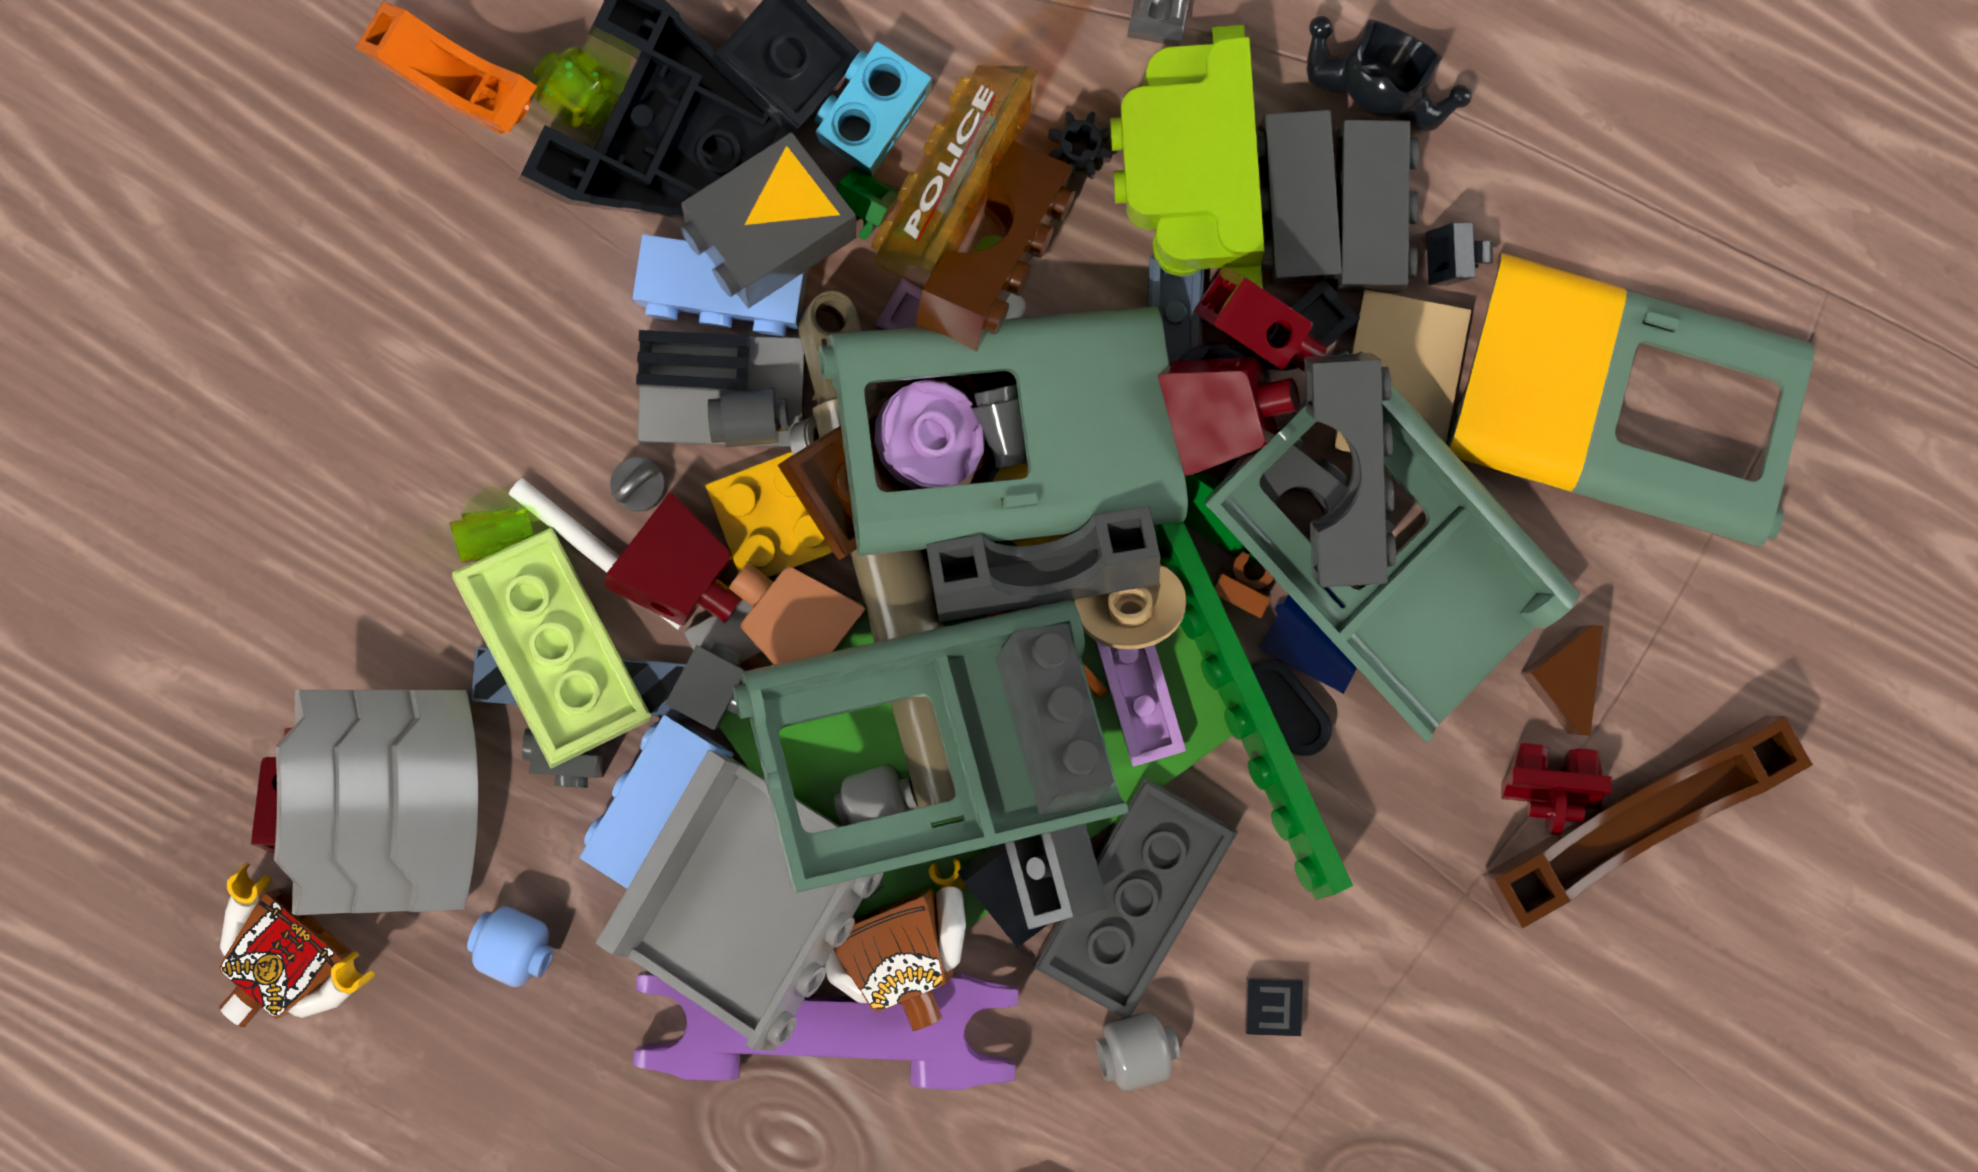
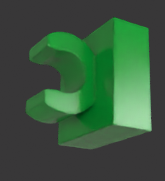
[836,167,902,240]

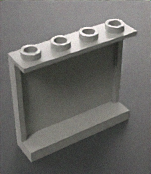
[596,750,883,1051]

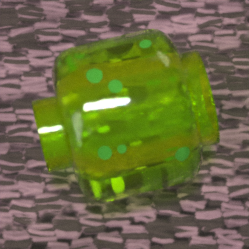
[533,47,617,129]

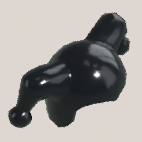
[1306,16,1472,131]

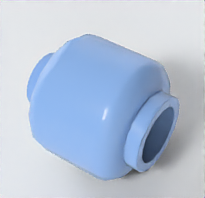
[467,906,554,987]

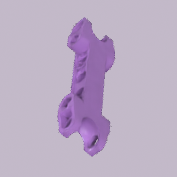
[633,971,1018,1090]

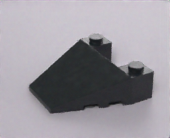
[518,0,789,218]

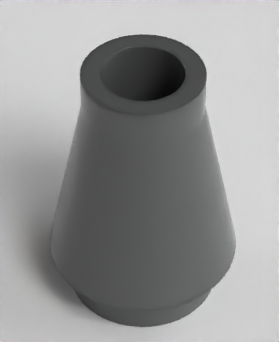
[972,384,1027,468]

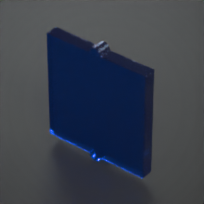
[1259,587,1357,694]

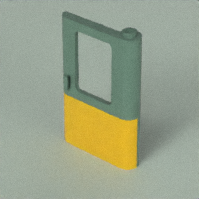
[1446,252,1815,547]

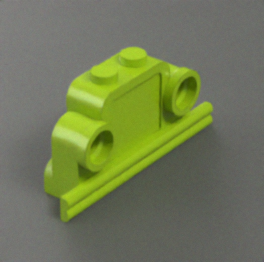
[1110,25,1264,289]

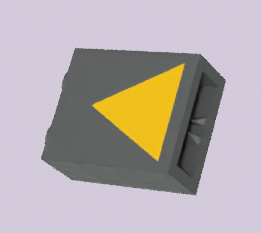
[681,132,857,309]

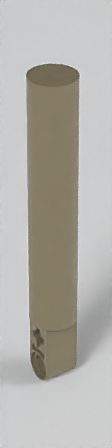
[798,291,955,808]

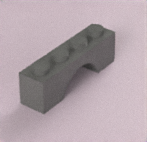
[1304,353,1396,588]
[926,506,1160,623]

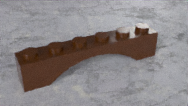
[1483,715,1813,929]

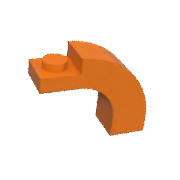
[355,2,537,135]

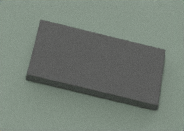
[1032,776,1238,1018]

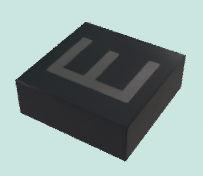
[1245,977,1303,1036]

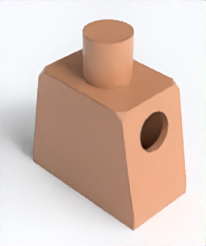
[729,563,866,665]

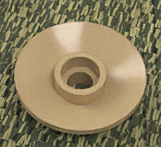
[1074,564,1186,649]

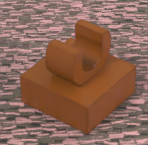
[1213,549,1273,618]

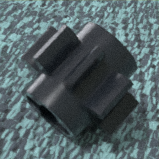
[1048,111,1113,180]

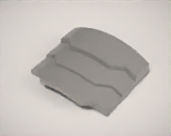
[274,690,478,915]

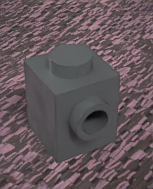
[665,641,748,730]

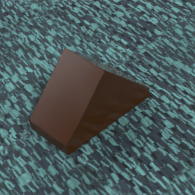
[1521,625,1603,736]

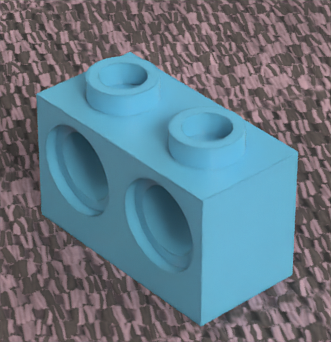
[814,41,933,177]

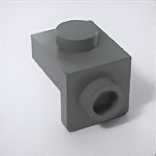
[522,728,605,788]

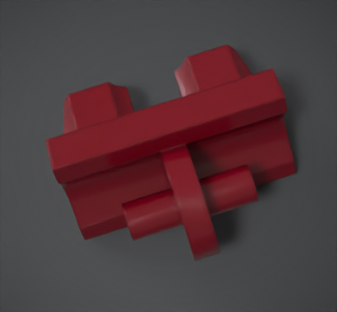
[1501,743,1612,836]

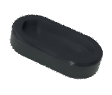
[1251,659,1332,756]

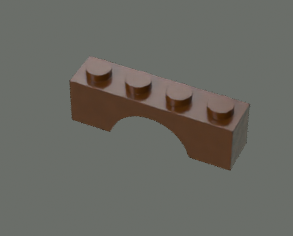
[916,140,1075,351]

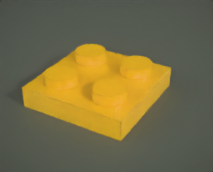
[705,452,834,578]

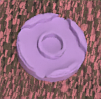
[874,380,985,490]

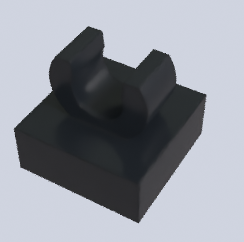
[1426,222,1493,286]

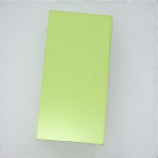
[452,527,651,769]

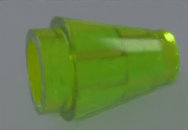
[449,506,534,564]

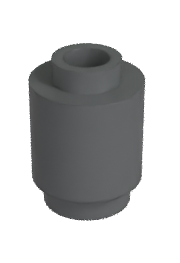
[708,388,789,447]

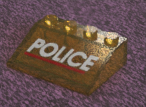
[871,65,1038,289]

